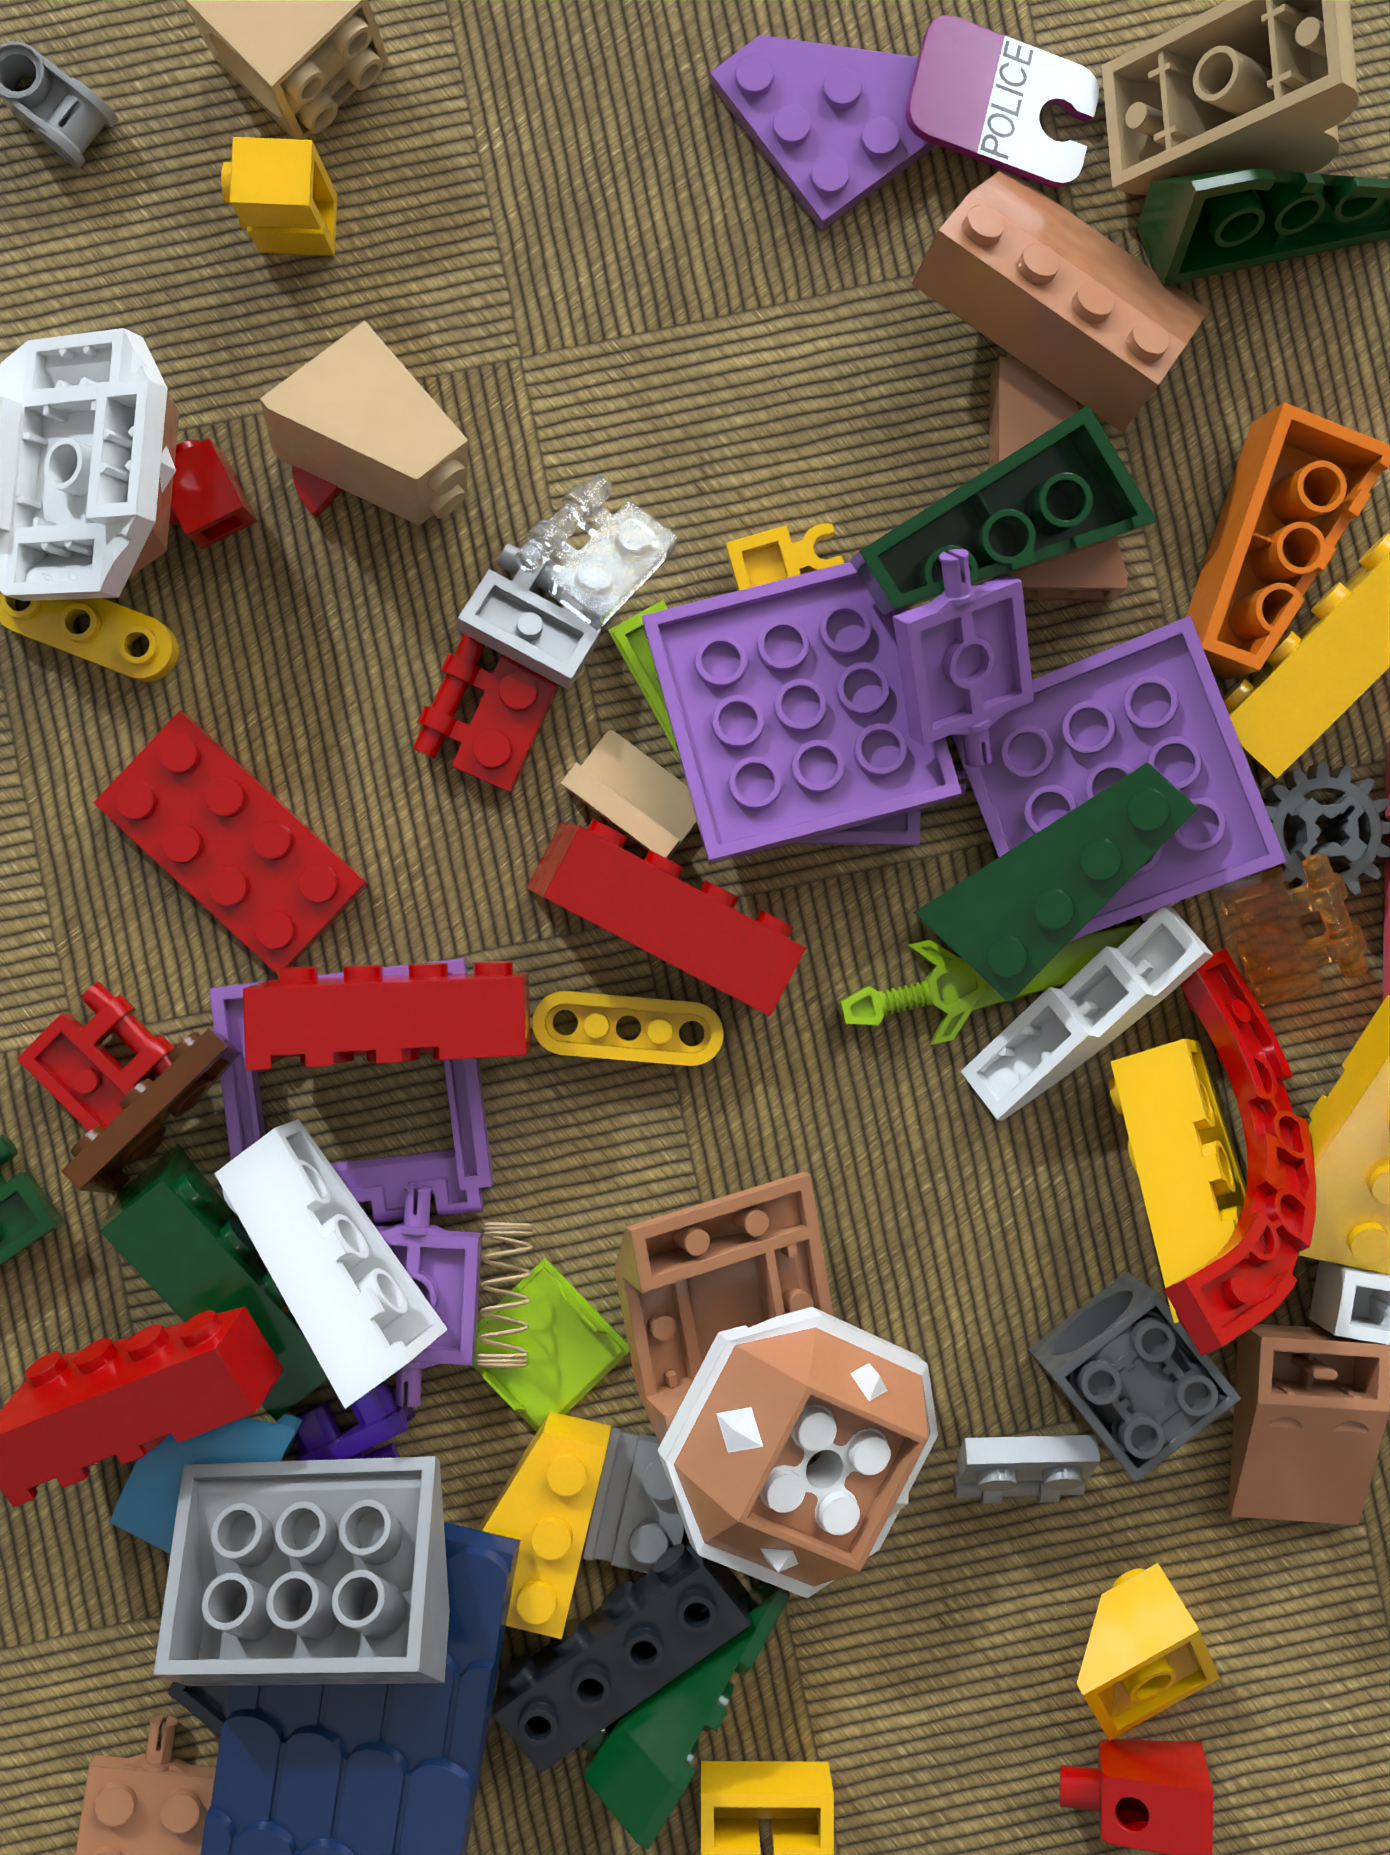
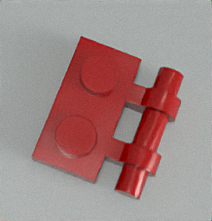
[412,634,560,794]
[17,982,175,1131]

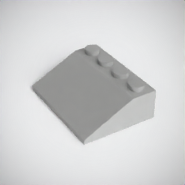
[154,1456,450,1686]

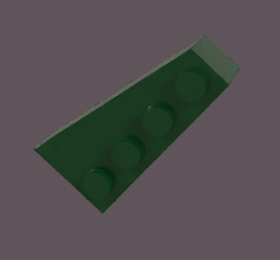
[913,762,1199,1003]
[99,1144,328,1421]

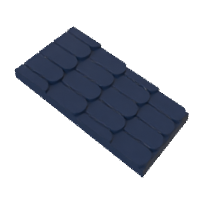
[201,1522,520,1855]

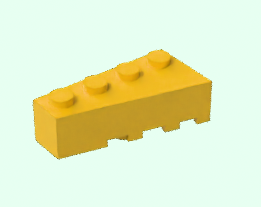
[1299,995,1390,1275]

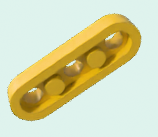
[0,591,179,682]
[532,991,724,1066]

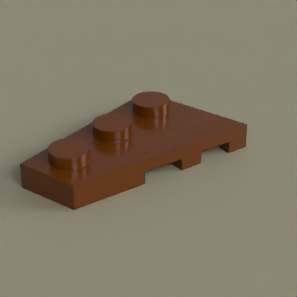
[61,1028,241,1194]

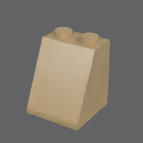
[260,321,468,526]

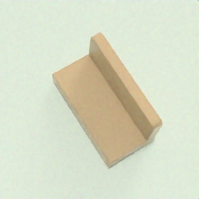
[561,730,697,859]

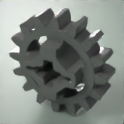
[1263,762,1390,902]

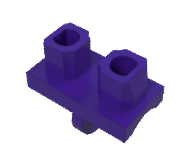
[293,1381,416,1461]

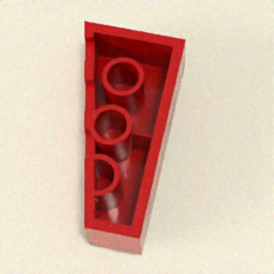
[526,819,806,1016]

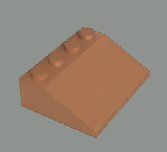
[911,169,1209,433]

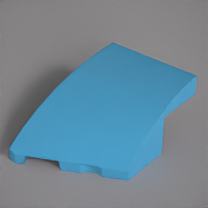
[109,1414,302,1554]

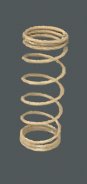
[476,1222,534,1368]

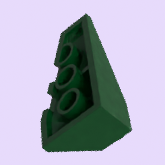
[1136,169,1390,286]
[581,1581,790,1850]

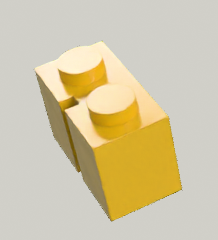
[221,137,337,256]
[700,1761,834,1855]

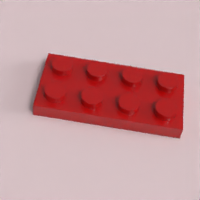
[93,710,369,975]

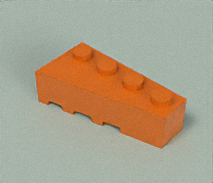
[1186,402,1390,680]

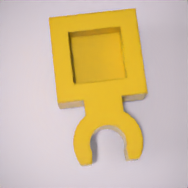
[725,523,844,591]

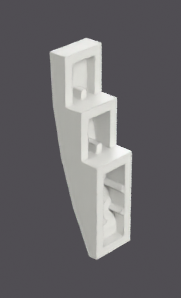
[960,906,1214,1120]

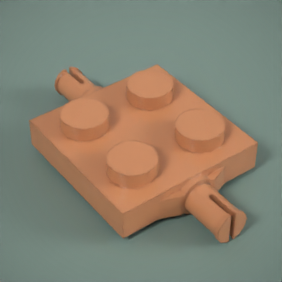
[75,1715,216,1855]

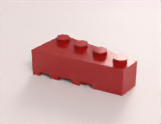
[243,961,531,1071]
[0,1306,284,1508]

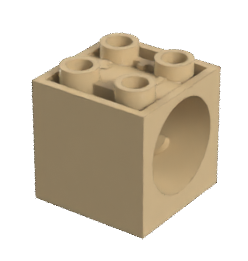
[183,0,388,140]

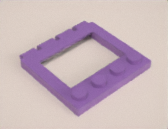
[209,958,494,1223]

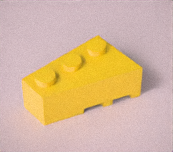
[476,1412,611,1639]

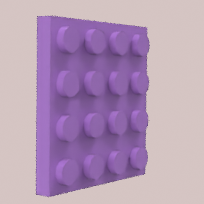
[642,562,962,865]
[952,616,1287,941]

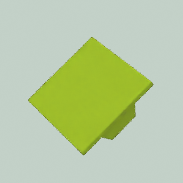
[472,1258,629,1432]

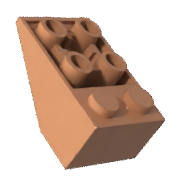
[1228,1324,1390,1525]

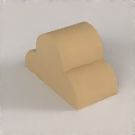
[1102,0,1359,195]

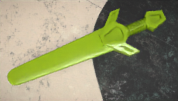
[839,923,1143,1045]

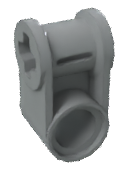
[0,41,118,169]

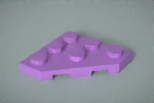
[710,35,937,231]

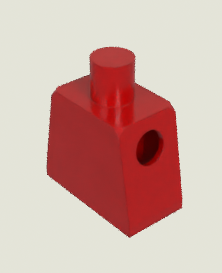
[1059,1739,1213,1855]

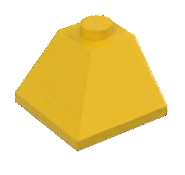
[1077,1563,1220,1741]

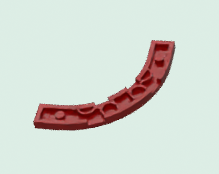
[1164,949,1316,1356]

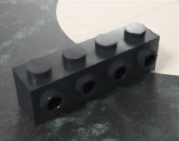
[493,1543,751,1773]

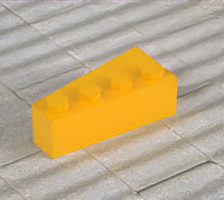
[1223,533,1390,779]
[1108,1038,1246,1323]

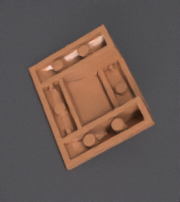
[614,1171,834,1444]

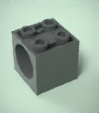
[1028,1271,1241,1482]

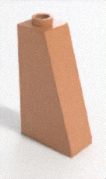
[989,353,1127,601]

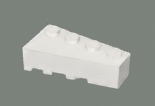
[214,1119,448,1409]

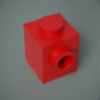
[169,438,258,549]

